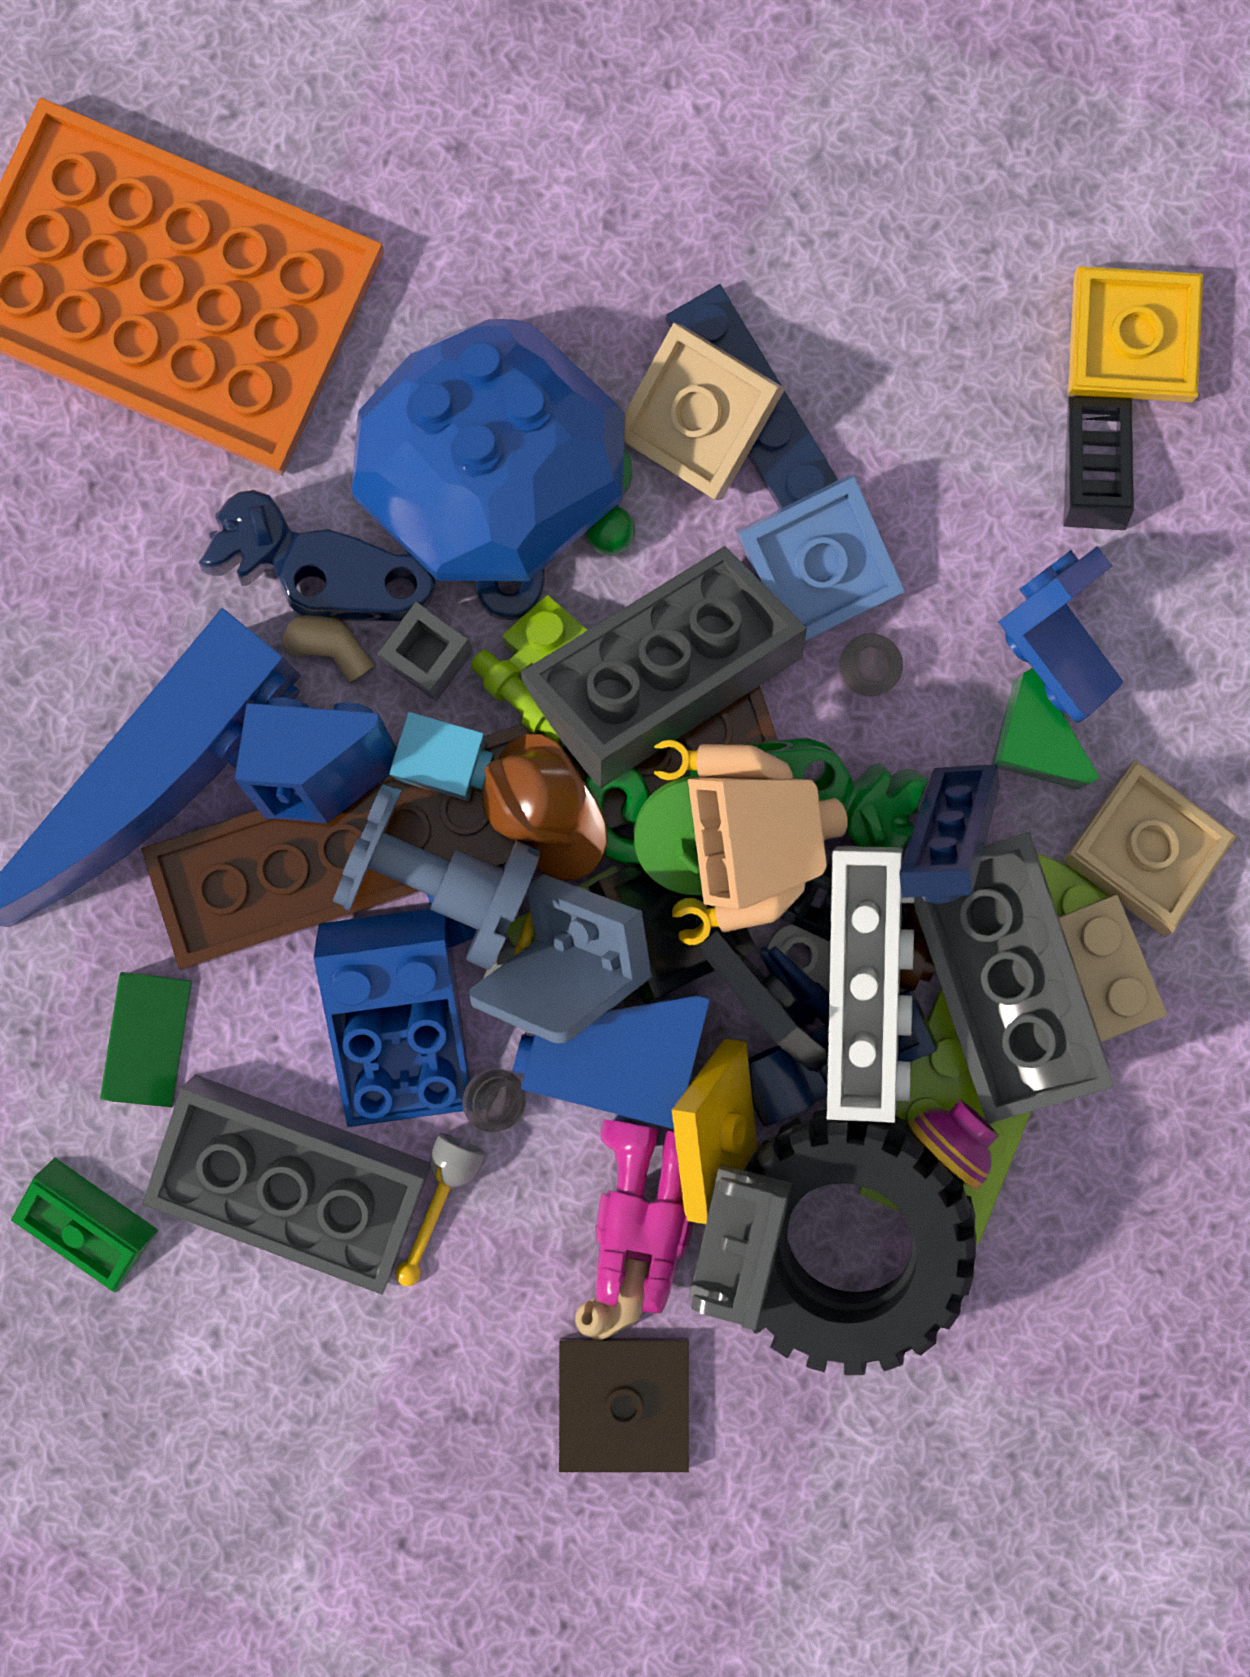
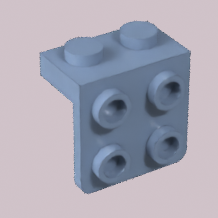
[469,874,652,1044]

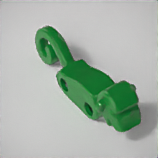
[584,737,929,864]

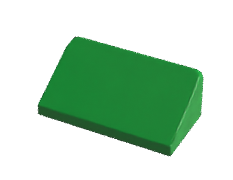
[100,972,192,1107]
[11,1157,158,1293]

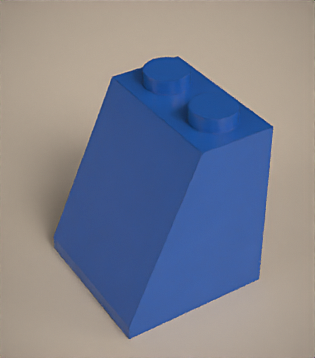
[513,996,710,1129]

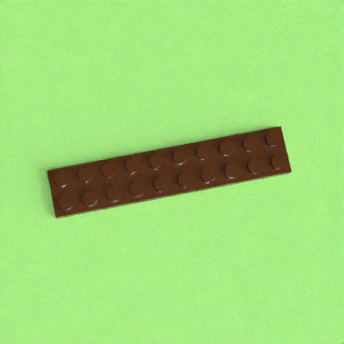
[141,686,778,970]

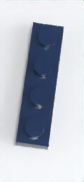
[666,284,838,509]
[899,764,1000,903]

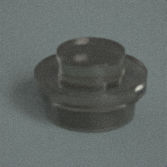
[839,633,903,697]
[462,1068,526,1132]

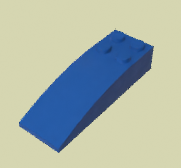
[0,608,301,927]

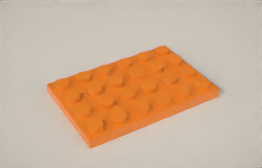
[0,97,385,476]

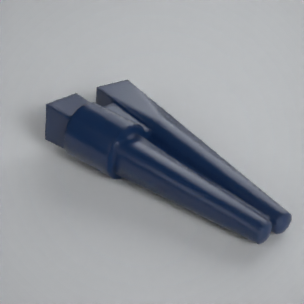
[759,946,830,1025]

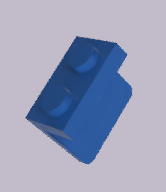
[998,546,1123,723]

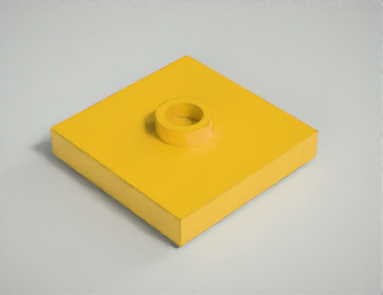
[1068,266,1203,403]
[672,1039,758,1224]

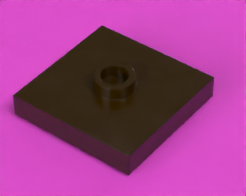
[559,1338,689,1472]

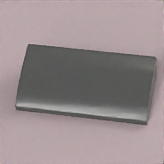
[521,546,807,788]
[913,832,1116,1124]
[142,1074,431,1295]

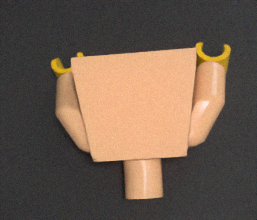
[653,740,847,945]

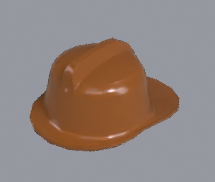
[482,734,608,881]

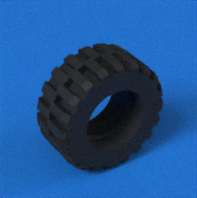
[744,1109,977,1375]

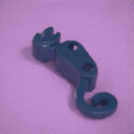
[199,490,545,621]

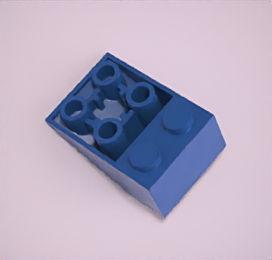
[313,908,474,1127]

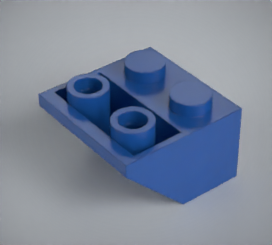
[235,697,397,823]

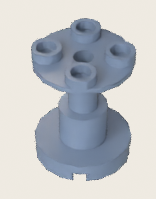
[333,784,541,971]

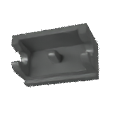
[689,1164,793,1331]

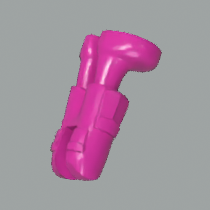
[595,1119,694,1314]

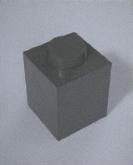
[377,602,474,702]

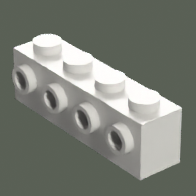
[827,846,915,1122]

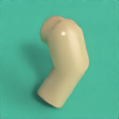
[282,615,375,683]
[575,1258,650,1340]

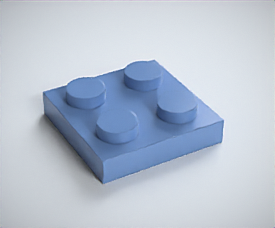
[735,475,905,641]

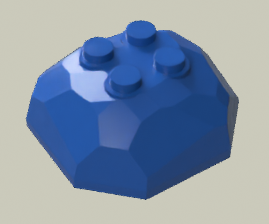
[351,319,625,581]

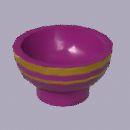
[908,1099,999,1190]

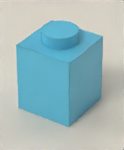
[389,711,494,802]

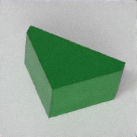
[992,668,1100,789]

